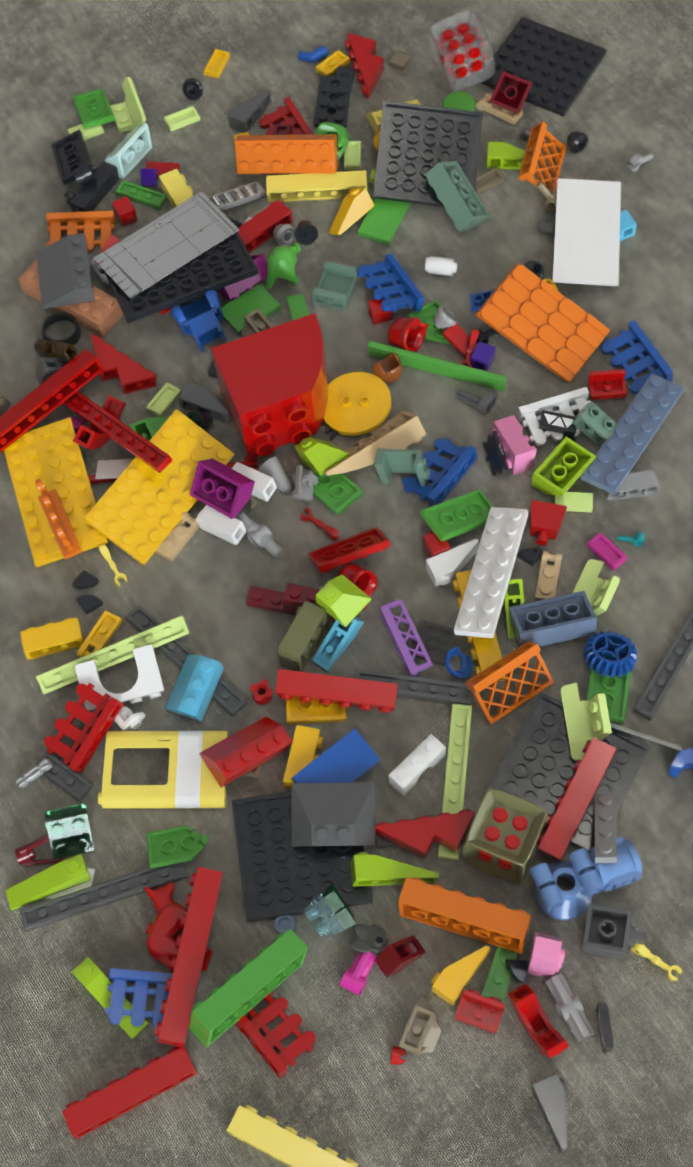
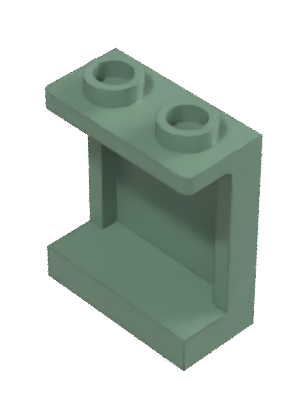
[312,261,358,311]

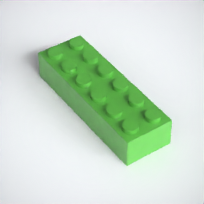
[189,929,308,1048]

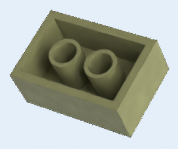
[277,601,328,672]

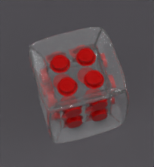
[428,11,495,91]

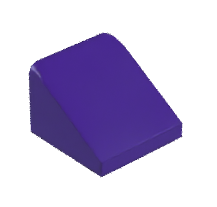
[141,169,158,186]

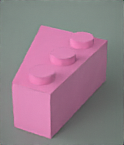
[491,415,536,475]
[527,932,565,979]

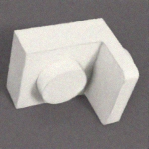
[115,706,146,731]

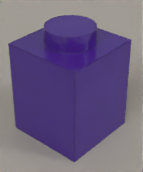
[470,341,496,371]

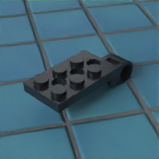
[314,66,354,128]
[51,129,96,185]

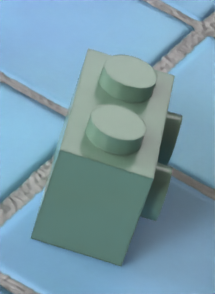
[572,401,618,446]

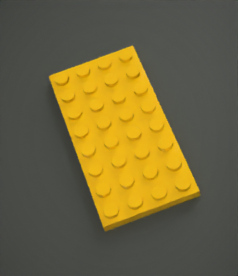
[84,409,235,566]
[4,417,108,568]

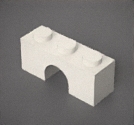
[389,734,446,797]

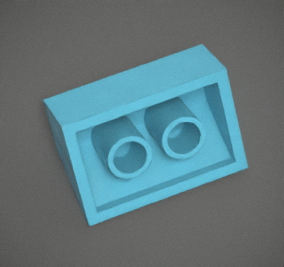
[165,655,224,722]

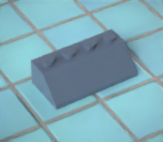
[509,591,597,647]

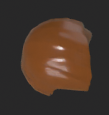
[372,352,402,383]

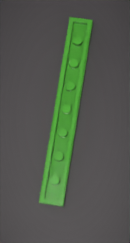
[368,341,507,392]

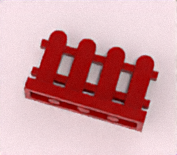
[259,97,313,135]
[44,683,124,773]
[235,990,316,1079]

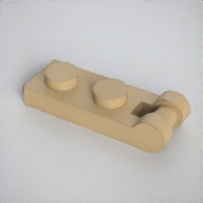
[476,93,523,125]
[156,512,200,562]
[535,551,562,601]

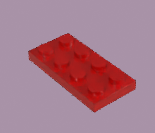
[308,527,391,573]

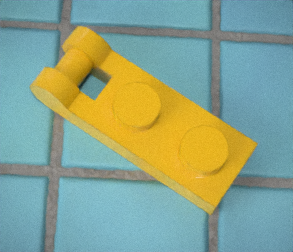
[77,610,123,658]

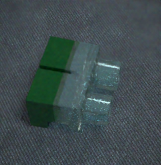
[304,884,356,938]

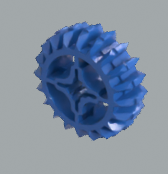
[583,630,637,679]

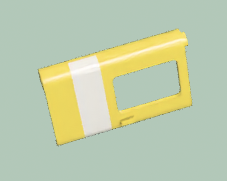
[98,731,228,809]

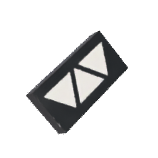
[538,410,577,436]
[596,1003,614,1053]

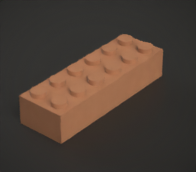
[18,260,123,338]

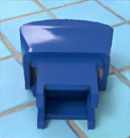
[170,290,227,352]

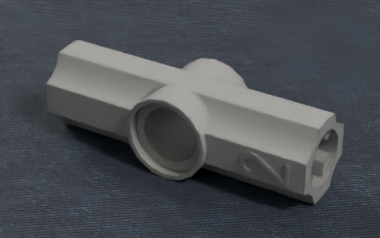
[545,973,595,1043]

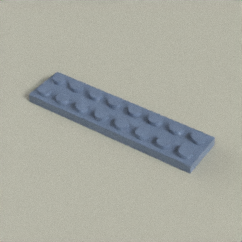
[581,373,684,495]

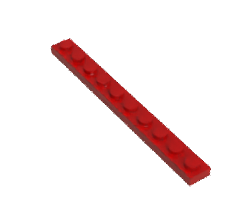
[62,391,173,473]

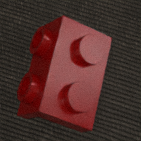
[587,369,627,400]
[454,989,505,1034]

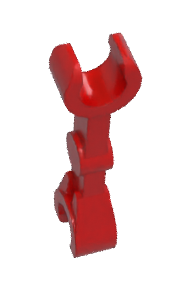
[460,329,479,367]
[299,508,339,541]

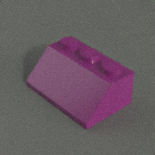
[217,255,267,300]
[190,458,255,519]

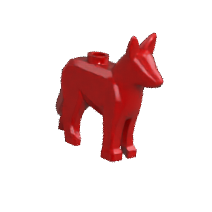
[144,882,212,973]

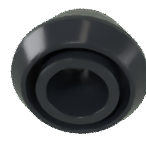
[182,78,203,101]
[567,131,588,153]

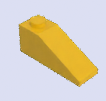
[329,187,374,235]
[431,945,490,1006]

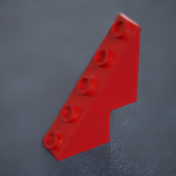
[344,33,384,99]
[90,334,157,394]
[375,809,475,859]

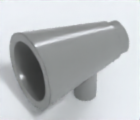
[258,456,292,494]

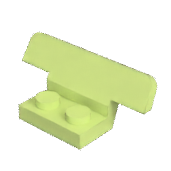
[110,77,146,133]
[573,559,620,617]
[561,683,612,761]

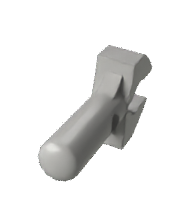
[628,153,653,172]

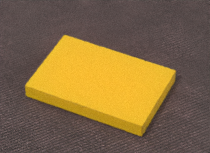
[286,698,347,725]

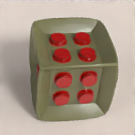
[462,788,548,883]

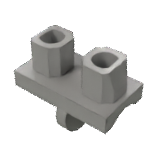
[291,465,318,502]

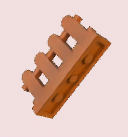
[46,211,116,253]
[35,479,83,560]

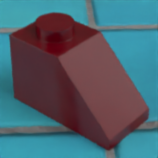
[375,935,426,977]

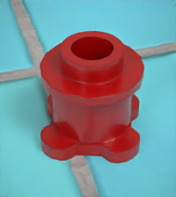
[250,679,273,705]

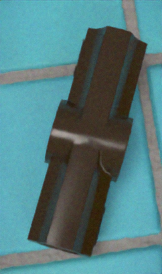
[34,339,77,360]

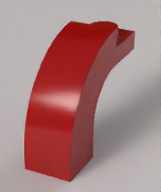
[73,395,126,450]
[507,983,569,1058]

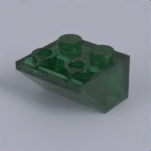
[45,803,95,860]

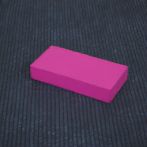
[586,532,627,571]

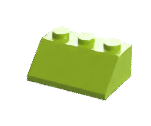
[531,437,596,496]

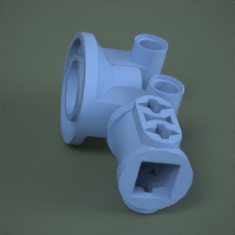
[530,837,642,921]

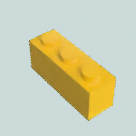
[20,617,84,660]
[283,725,324,789]

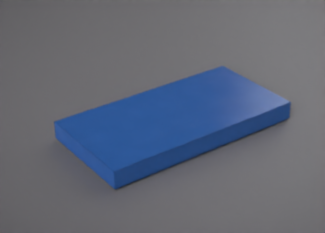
[291,728,380,783]

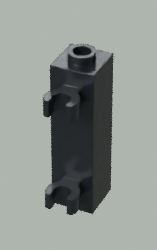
[64,161,119,212]

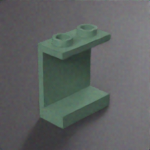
[374,448,430,487]

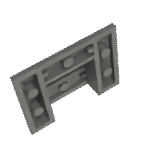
[291,782,375,847]

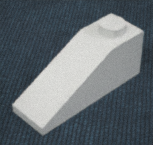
[425,539,479,587]

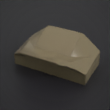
[241,308,273,337]
[398,1004,442,1056]

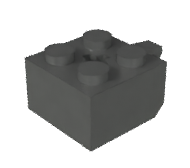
[583,904,647,960]

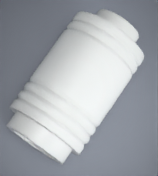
[425,256,457,276]

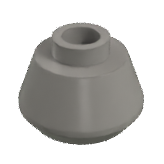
[273,224,295,246]
[434,306,457,329]

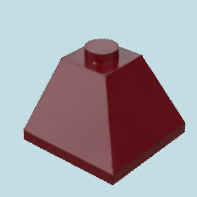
[489,71,533,114]

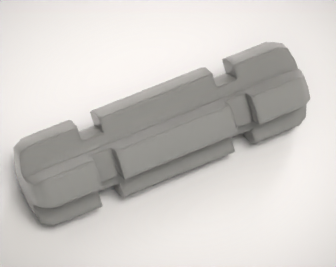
[15,758,52,788]

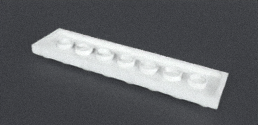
[454,507,528,638]

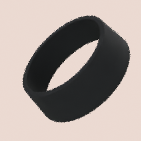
[42,313,81,345]

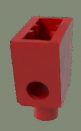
[529,500,567,546]

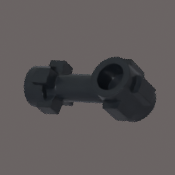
[476,328,501,344]

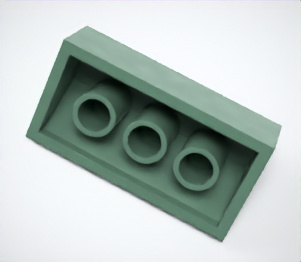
[425,161,491,232]

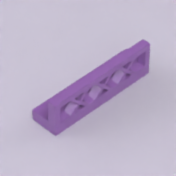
[380,599,433,677]

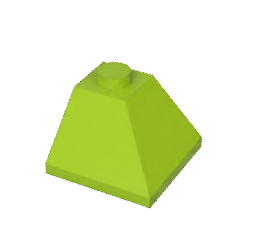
[295,437,350,476]
[315,575,371,628]

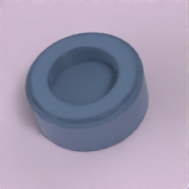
[274,915,296,935]

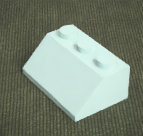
[105,123,152,179]

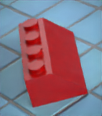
[199,717,293,788]

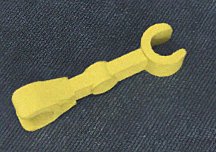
[98,544,128,587]
[631,944,682,981]

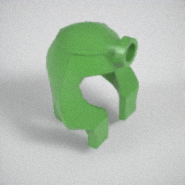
[315,122,350,160]
[266,243,301,289]

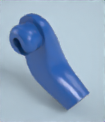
[298,46,328,63]

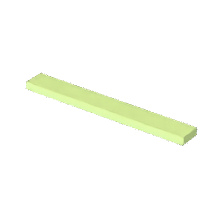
[36,615,189,694]
[438,703,472,861]

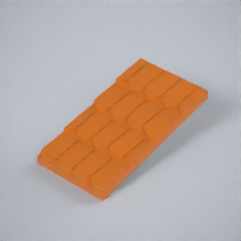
[475,263,610,383]

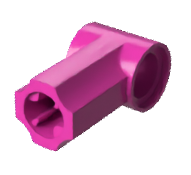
[340,952,377,996]

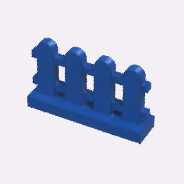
[357,253,424,312]
[602,320,673,394]
[402,438,477,507]
[105,968,191,1028]

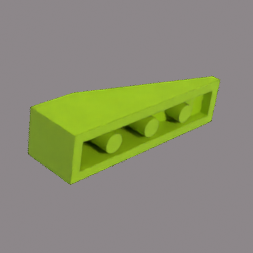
[350,852,439,886]
[5,854,92,910]
[72,957,148,1040]

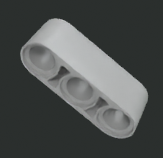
[605,470,660,501]

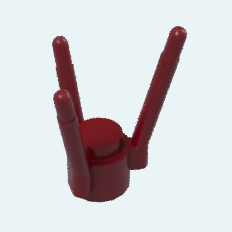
[15,828,64,867]

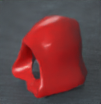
[387,317,429,352]
[337,563,378,610]

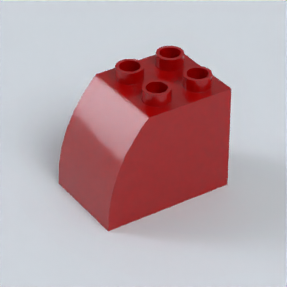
[211,313,328,457]

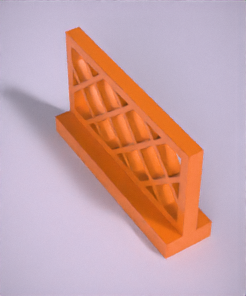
[518,121,566,191]
[465,641,554,725]

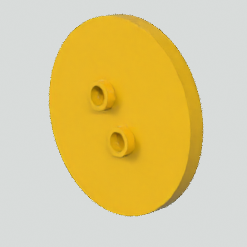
[324,372,392,436]

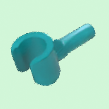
[617,532,646,547]

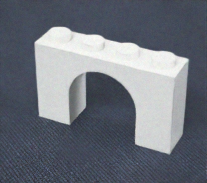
[196,462,277,546]
[74,644,165,713]

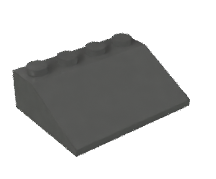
[36,233,95,309]

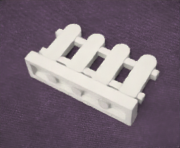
[517,387,591,447]

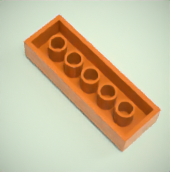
[235,134,339,174]
[398,877,531,954]

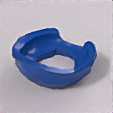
[445,647,473,678]

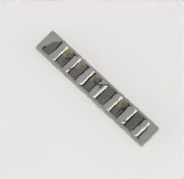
[208,181,266,211]

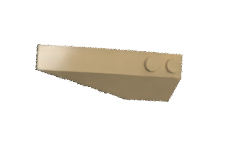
[324,411,427,476]

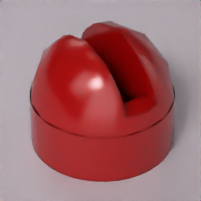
[390,1046,407,1065]

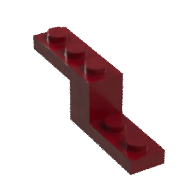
[246,583,321,615]

